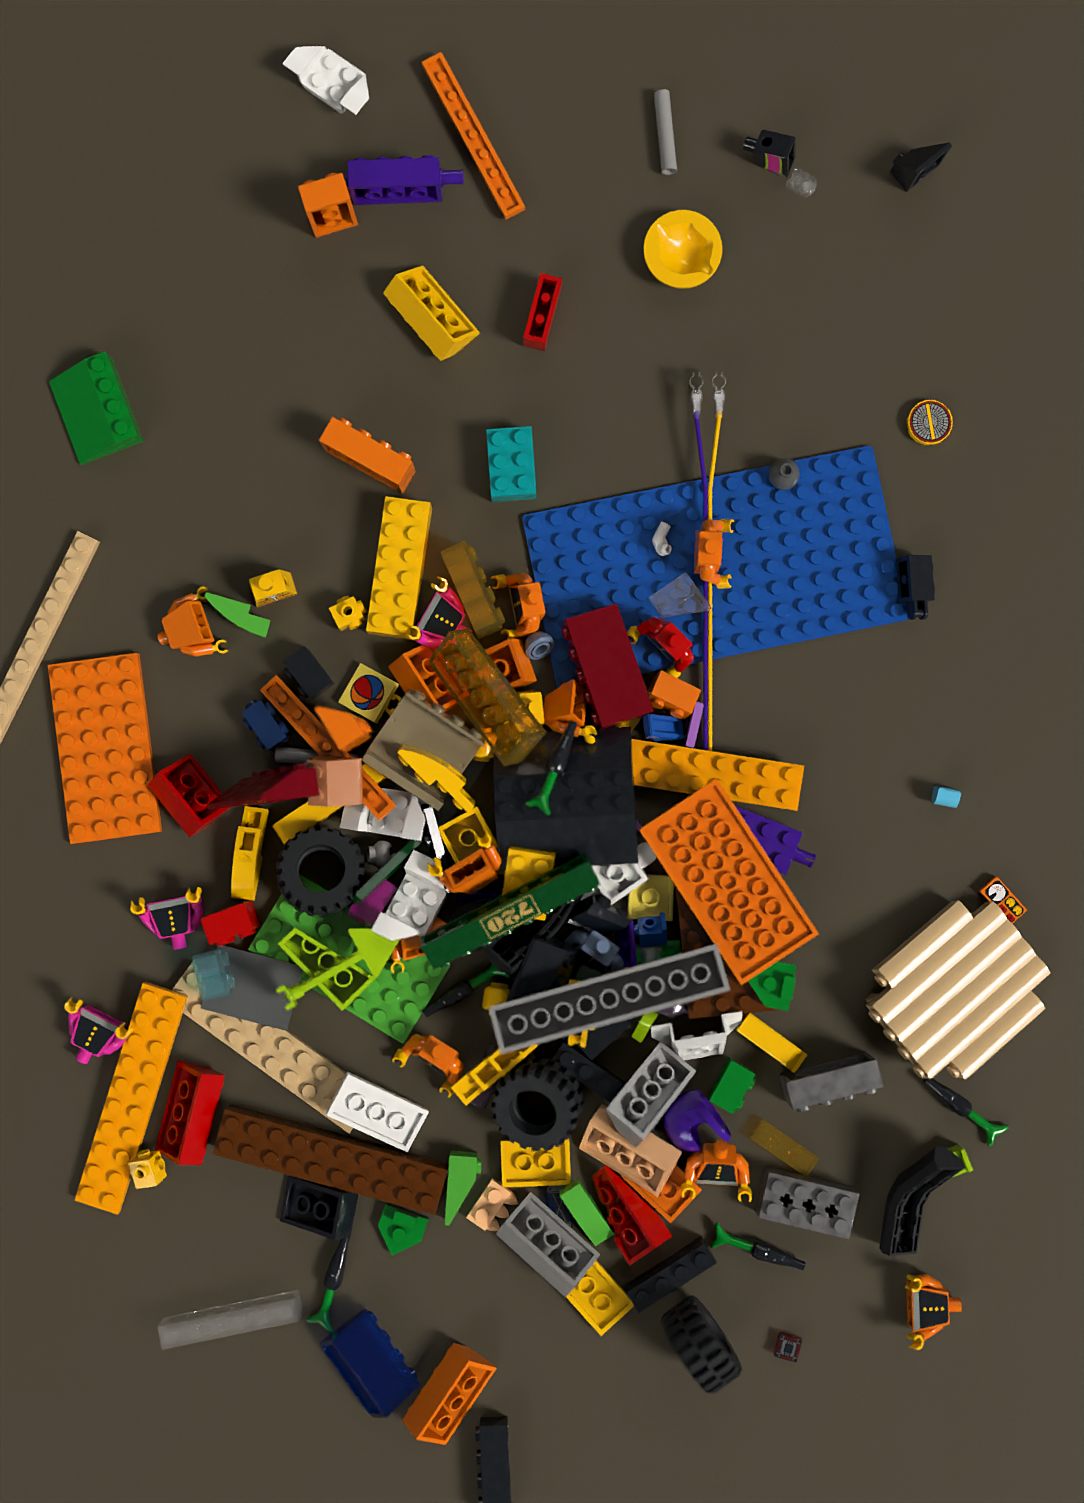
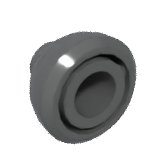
[768,458,800,490]

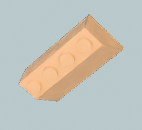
[579,1104,682,1197]

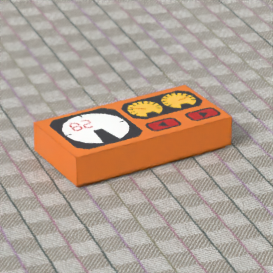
[978,876,1027,924]

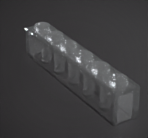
[158,1290,303,1350]

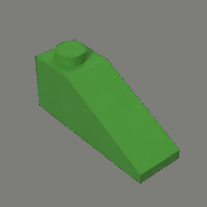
[445,1151,482,1226]

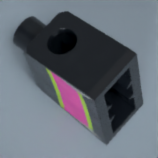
[743,130,796,178]

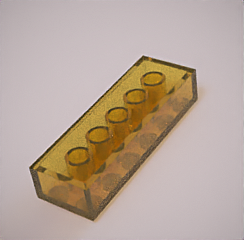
[428,628,546,766]

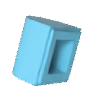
[932,785,961,808]

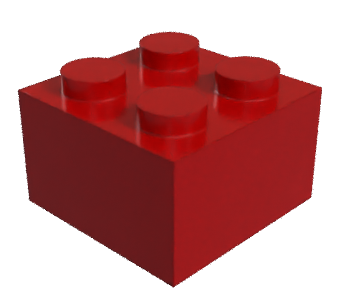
[200,901,262,947]

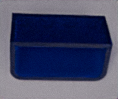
[320,1309,420,1418]

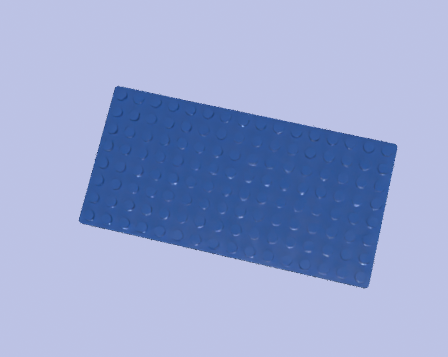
[523,446,908,688]

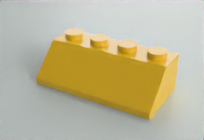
[383,265,480,361]

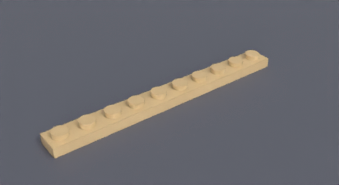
[0,531,100,744]

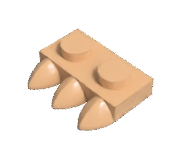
[466,1178,518,1231]

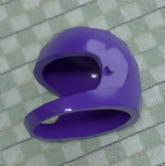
[663,1089,732,1152]

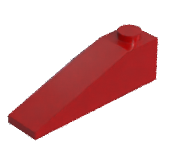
[591,1165,672,1266]

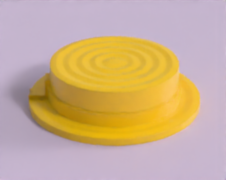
[644,210,722,289]

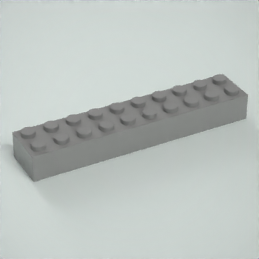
[489,944,730,1054]

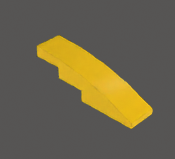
[451,1044,537,1105]

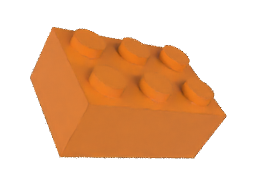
[298,173,358,238]

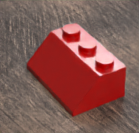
[147,754,231,838]

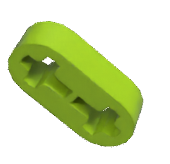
[631,1011,658,1043]

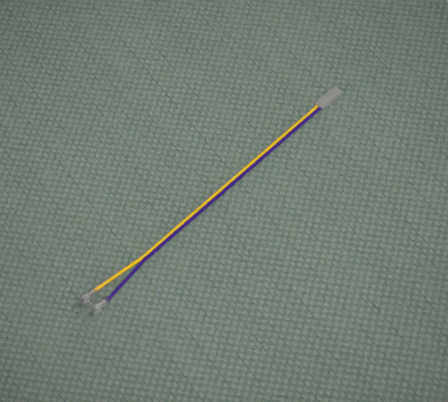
[689,372,726,751]

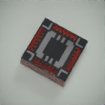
[773,1332,802,1363]

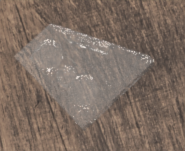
[649,572,711,618]

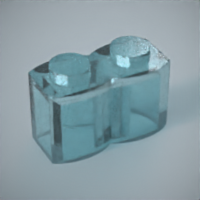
[192,948,235,1001]

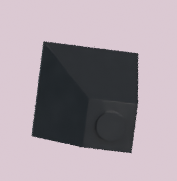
[890,142,952,192]

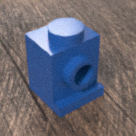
[633,913,667,947]

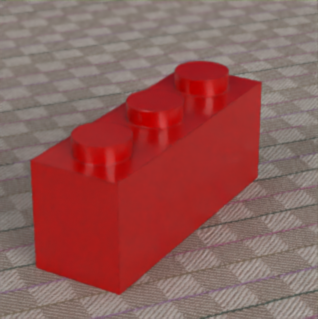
[523,273,562,351]

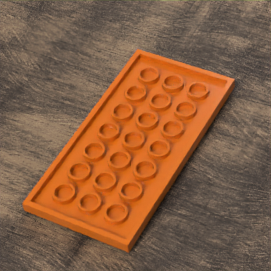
[48,653,162,844]
[639,778,819,985]

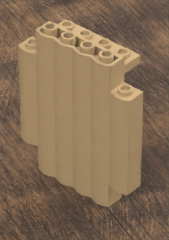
[865,900,1050,1080]

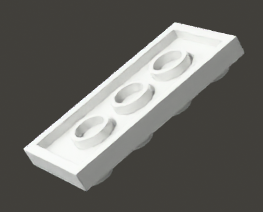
[325,1072,429,1152]

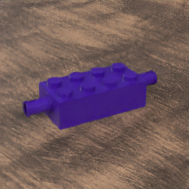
[343,155,463,205]
[735,806,816,875]

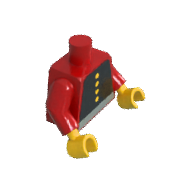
[627,617,694,678]

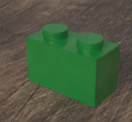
[707,1057,756,1114]

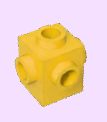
[329,596,367,631]
[129,1149,167,1189]

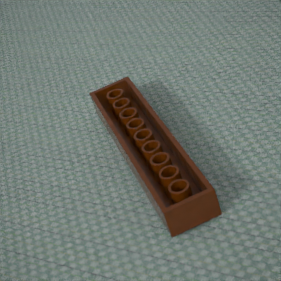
[213,1104,449,1215]

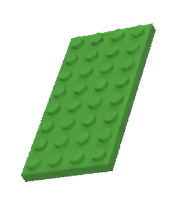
[248,873,451,1044]

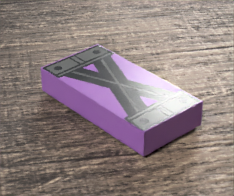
[680,702,704,748]

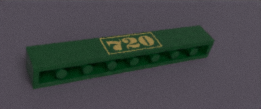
[420,853,601,970]

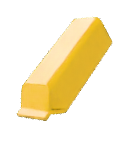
[735,1013,808,1073]

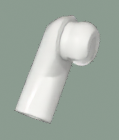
[652,522,672,556]

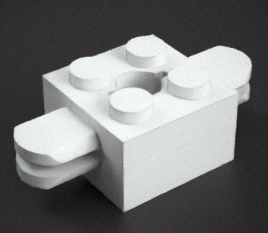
[581,842,657,905]

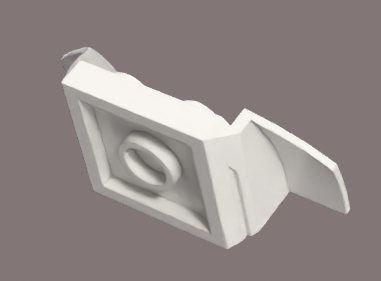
[283,46,369,115]
[340,788,426,841]
[371,850,447,941]
[651,1011,742,1061]

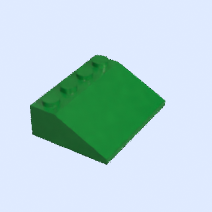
[49,351,144,465]

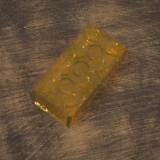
[440,541,505,640]

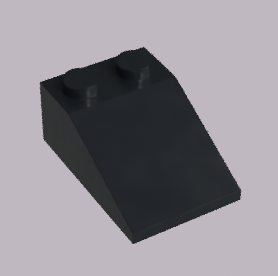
[280,1175,358,1240]

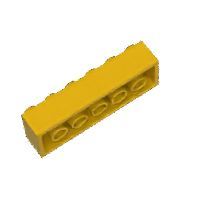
[366,496,432,640]

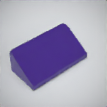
[618,920,637,967]

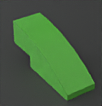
[205,592,271,639]
[559,1178,614,1246]

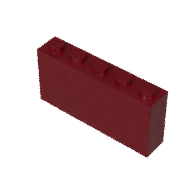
[561,604,654,730]

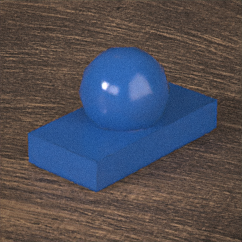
[643,714,684,742]

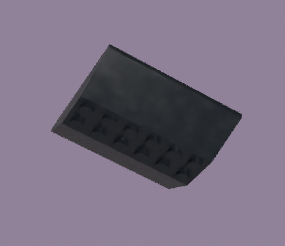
[493,726,639,871]

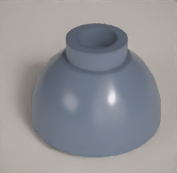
[524,631,555,660]

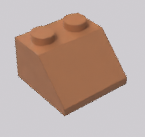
[307,755,363,807]

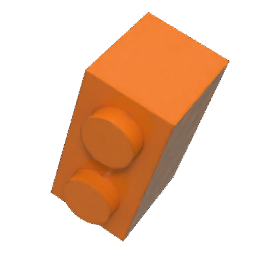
[648,670,701,719]

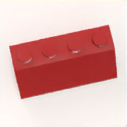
[155,1061,225,1165]

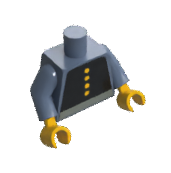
[564,929,624,975]

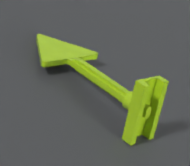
[276,929,400,1010]

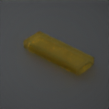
[749,1118,820,1177]

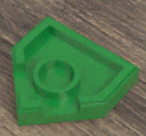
[748,961,797,1011]
[378,1202,429,1256]

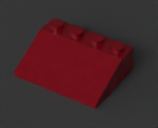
[207,764,319,809]

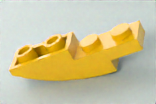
[397,745,475,812]
[231,806,269,901]

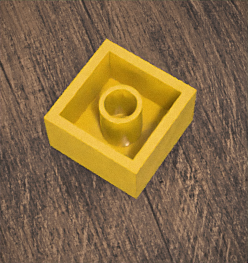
[438,806,498,863]

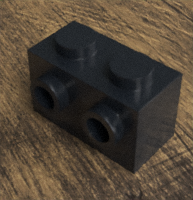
[283,646,335,700]

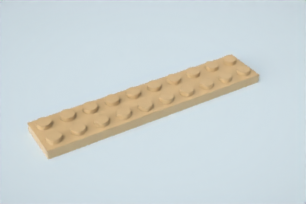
[172,962,353,1133]

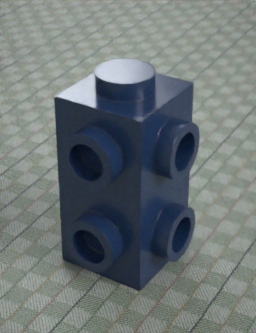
[242,699,290,751]

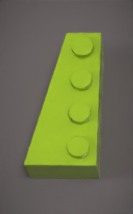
[278,928,376,1011]

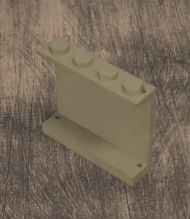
[362,689,485,811]

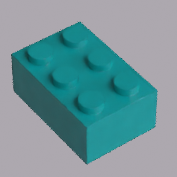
[486,426,536,502]

